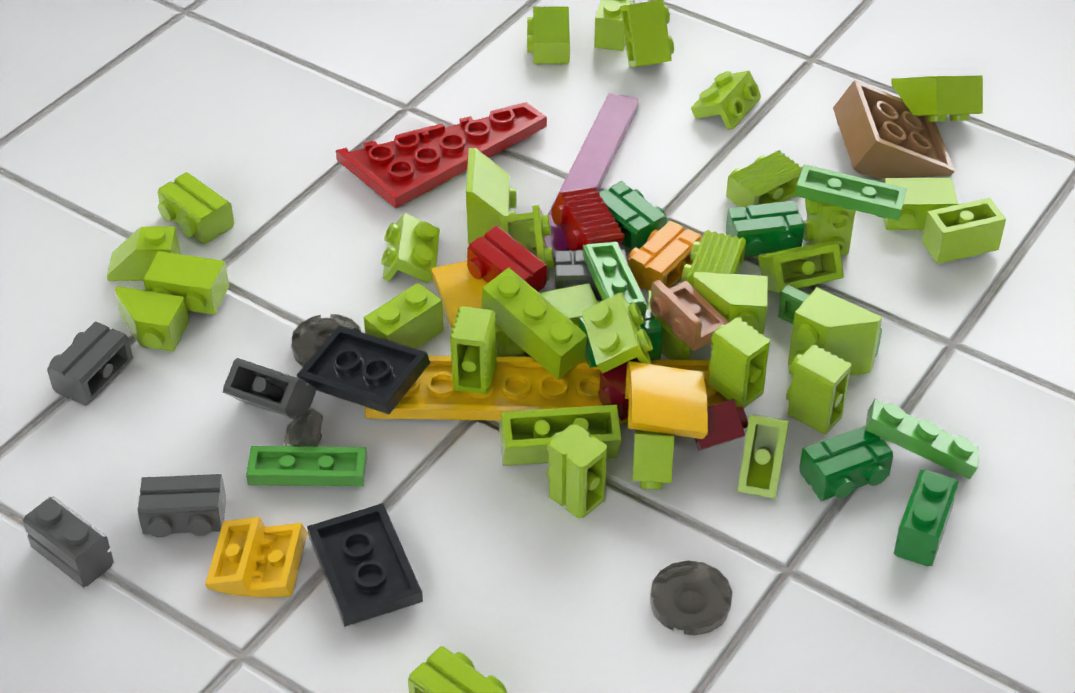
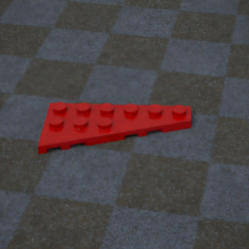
[336,102,547,208]

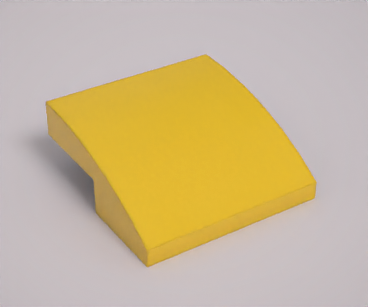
[431,261,488,328]
[625,361,708,439]
[205,517,308,597]

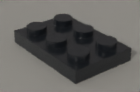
[297,325,431,414]
[307,503,423,627]

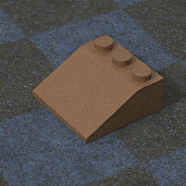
[833,80,955,179]

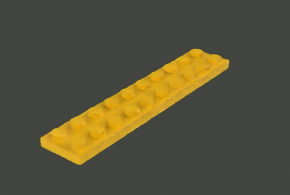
[365,355,738,423]

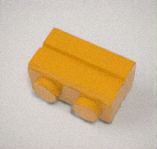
[627,221,702,292]

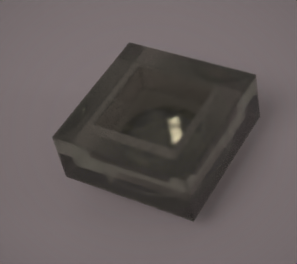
[284,408,323,447]

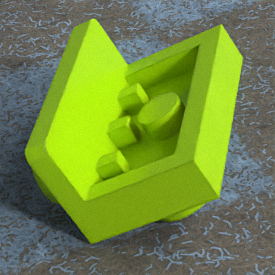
[691,70,761,130]
[803,199,856,256]
[500,205,555,281]
[381,213,440,283]
[581,292,653,373]

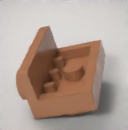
[649,280,729,351]

